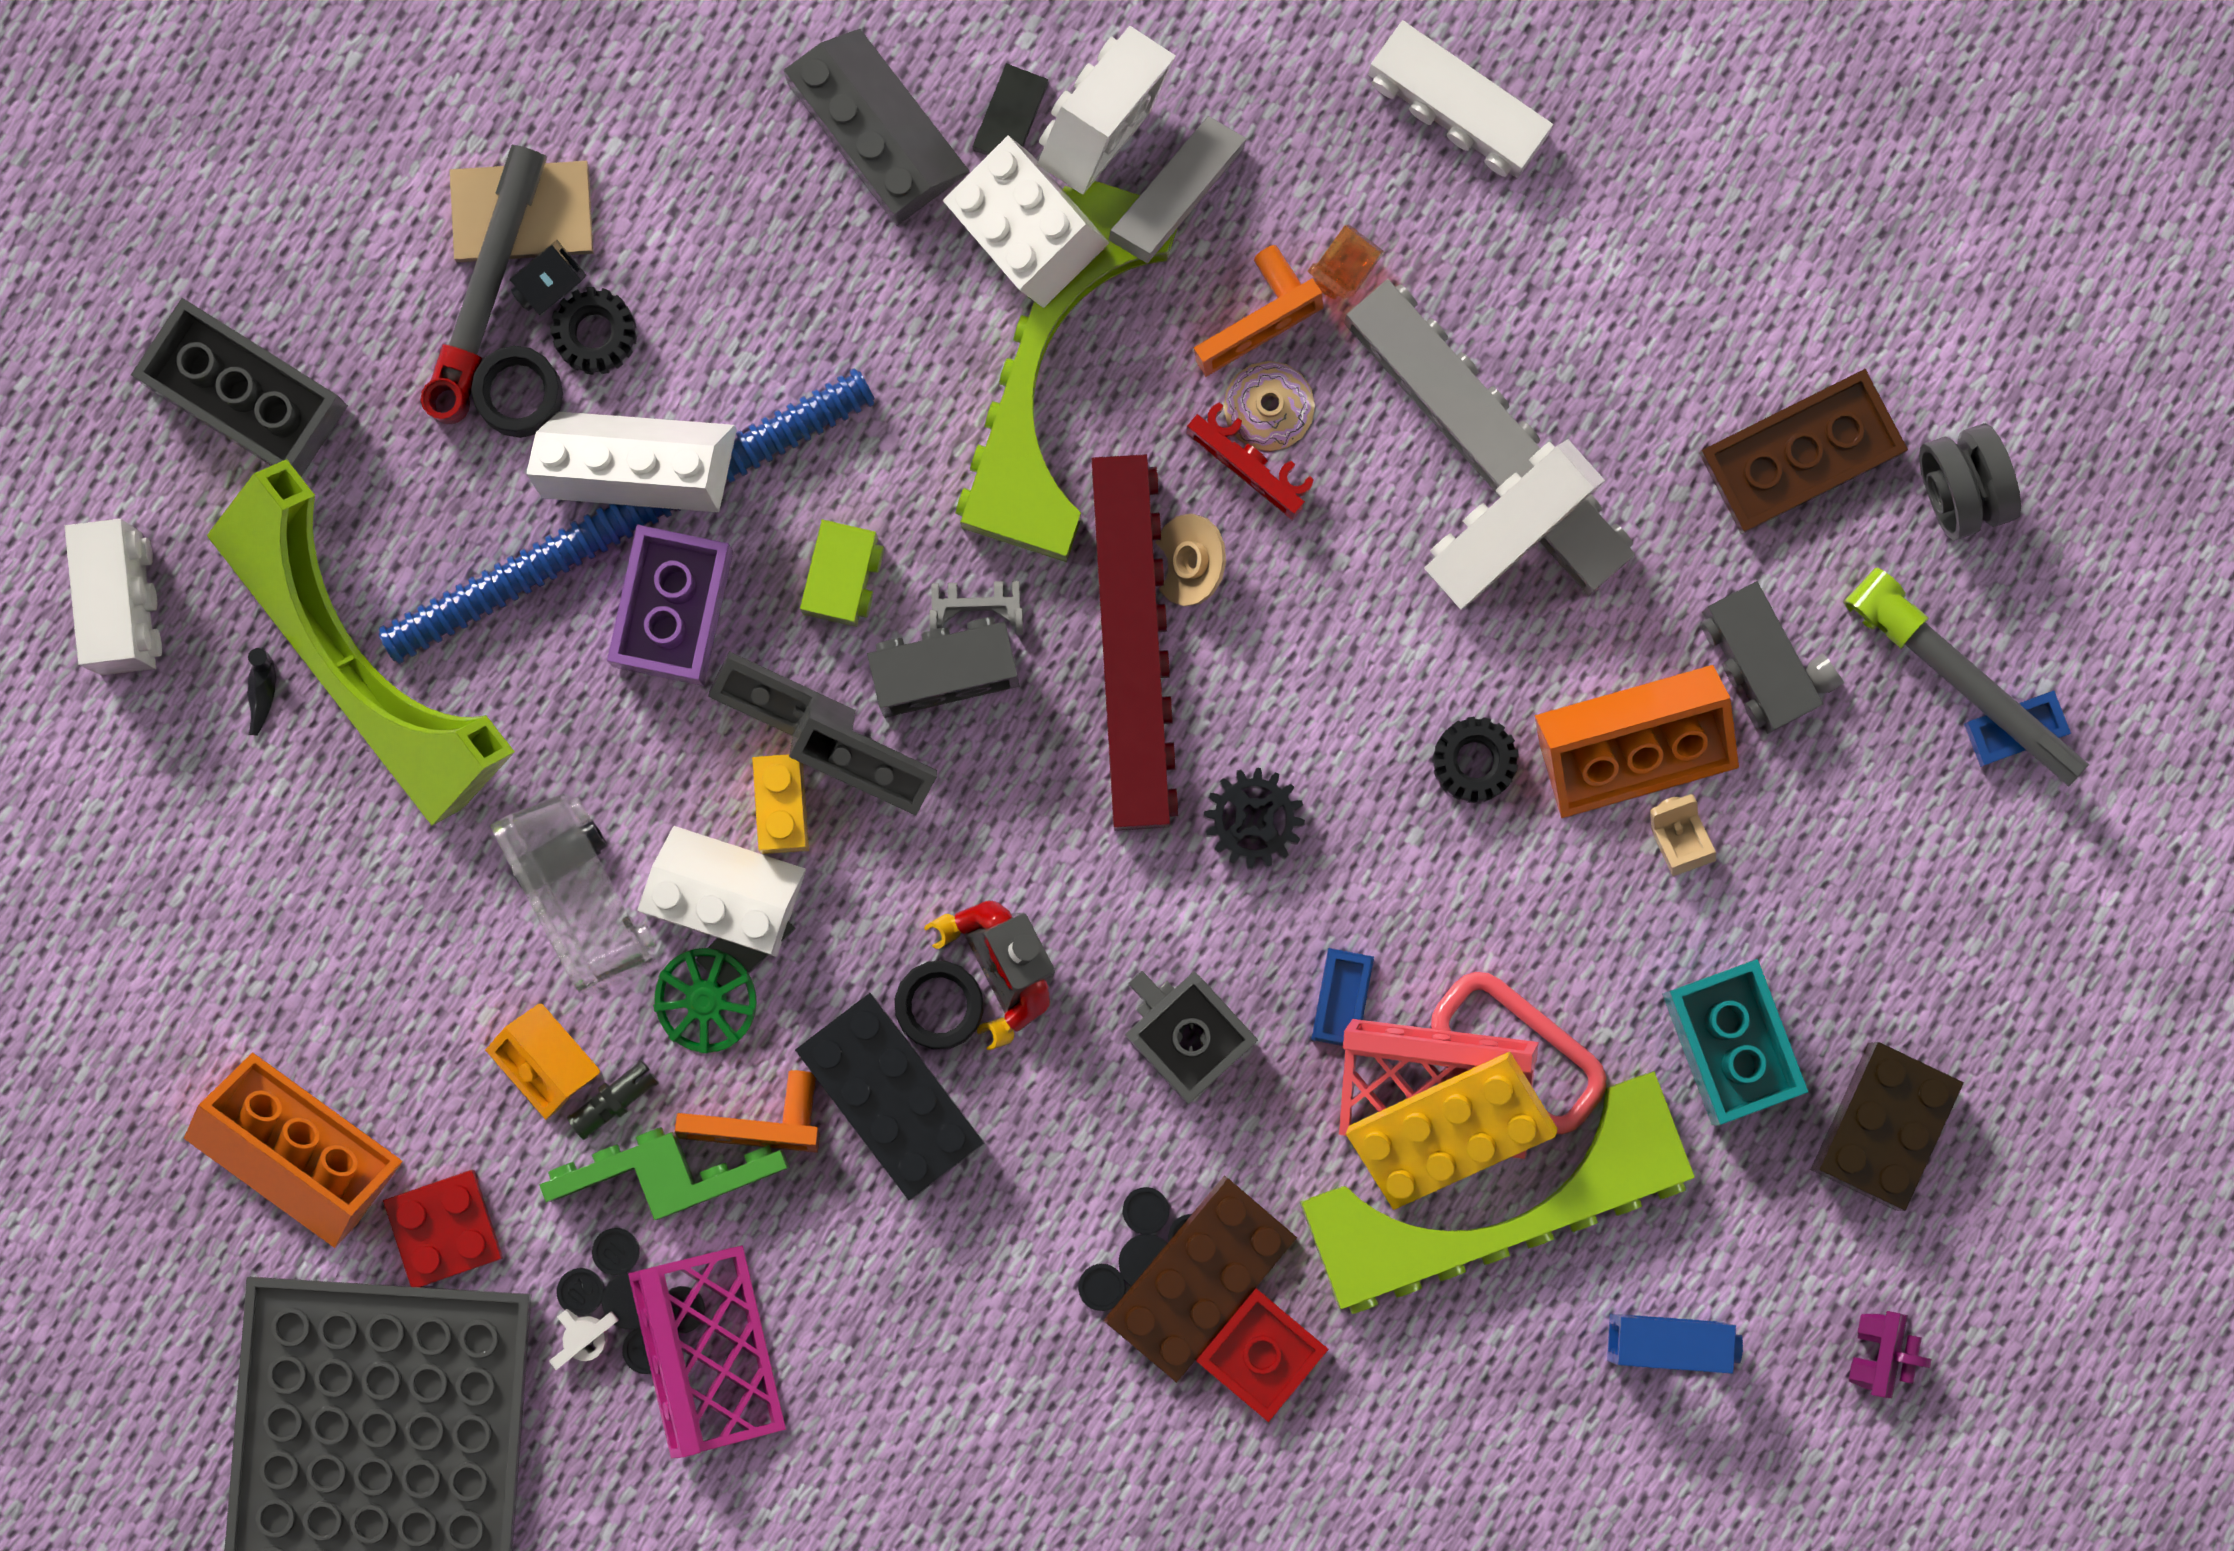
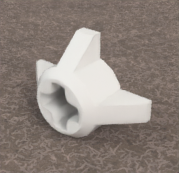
[549,1309,619,1370]

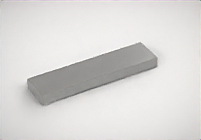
[1109,116,1247,263]

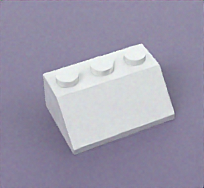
[637,826,806,957]

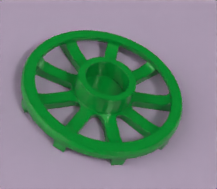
[653,948,757,1053]

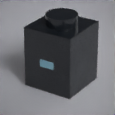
[509,240,587,316]

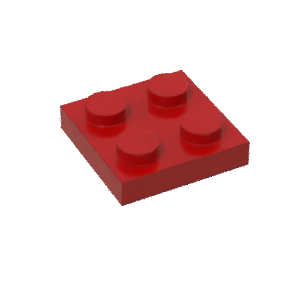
[383,1170,503,1287]
[1196,1288,1329,1422]

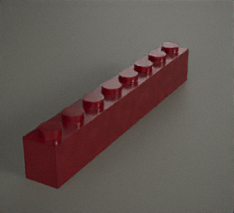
[1092,454,1178,831]

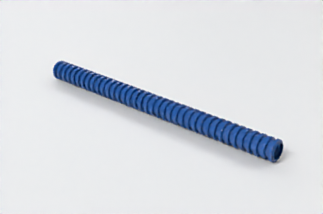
[378,368,875,664]

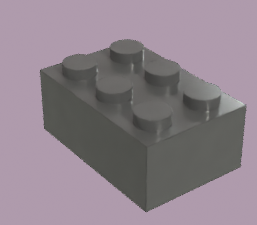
[867,617,1020,718]

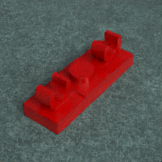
[1186,402,1314,521]

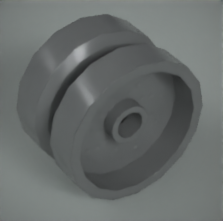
[1919,423,2021,541]

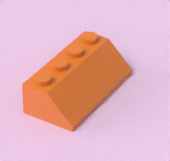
[1535,665,1739,818]
[183,1052,403,1248]

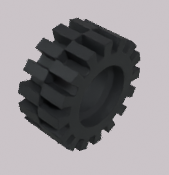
[550,287,637,375]
[1432,717,1519,803]

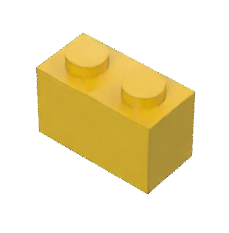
[752,754,809,854]

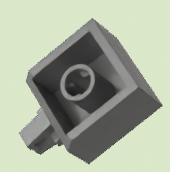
[1125,971,1258,1105]

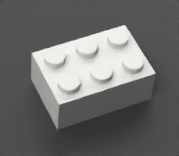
[1037,26,1176,194]
[943,135,1109,308]
[64,519,162,675]

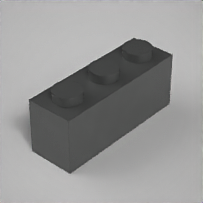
[1701,581,1823,734]

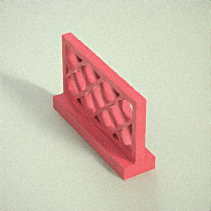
[1339,1019,1539,1159]

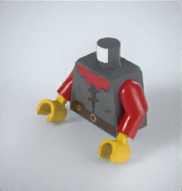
[924,900,1055,1050]

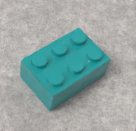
[1662,959,1808,1125]

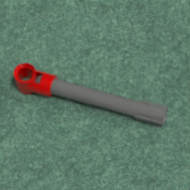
[421,144,547,424]

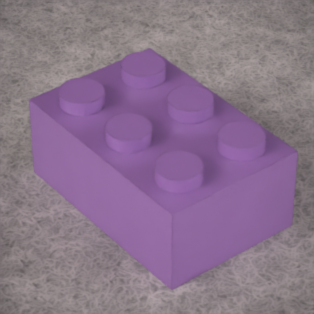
[607,525,733,686]

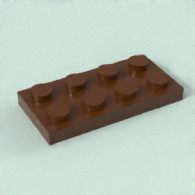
[1699,369,1908,535]
[1103,1176,1297,1383]

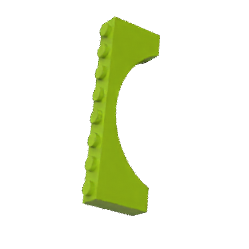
[955,181,1178,562]
[207,459,515,826]
[1299,1071,1695,1314]

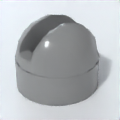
[1806,653,1844,693]

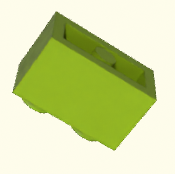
[800,519,884,627]

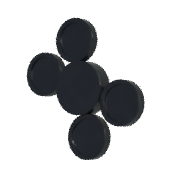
[1078,1187,1192,1311]
[557,1228,705,1374]

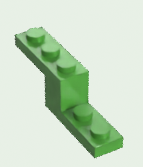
[539,1127,790,1220]

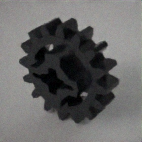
[1203,768,1305,870]

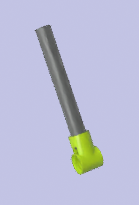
[1843,567,2089,787]

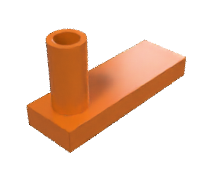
[1193,245,1324,377]
[675,1070,820,1153]

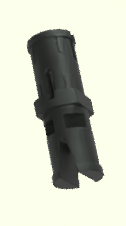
[566,1060,659,1140]

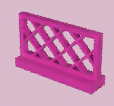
[628,1245,786,1458]

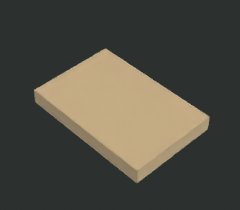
[449,161,594,263]

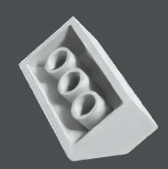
[526,412,737,513]

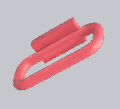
[1431,972,1607,1135]

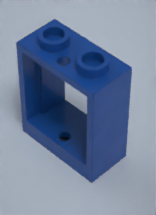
[1607,1314,1743,1374]

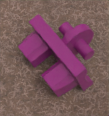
[1849,1311,1932,1399]

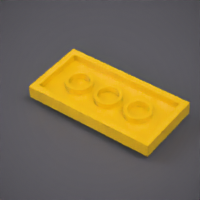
[1346,1051,1558,1210]

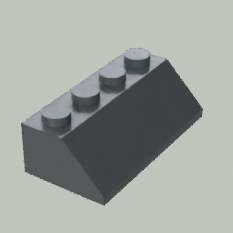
[783,29,970,226]

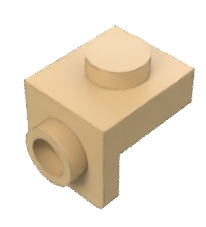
[1650,794,1716,877]

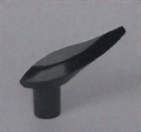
[247,647,276,736]

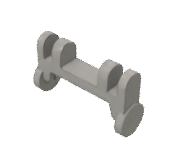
[929,581,1023,635]

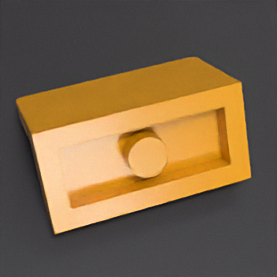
[485,1003,600,1120]

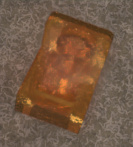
[1308,224,1385,299]

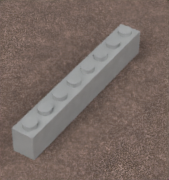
[1344,279,1635,596]

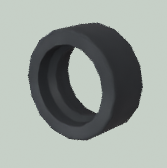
[471,345,563,438]
[894,961,984,1050]

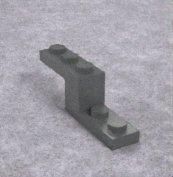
[708,651,937,816]

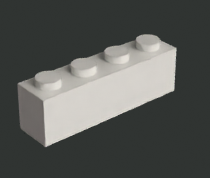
[1368,20,1553,179]
[1424,439,1605,609]

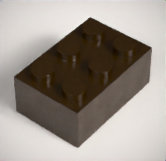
[1810,1042,1964,1211]

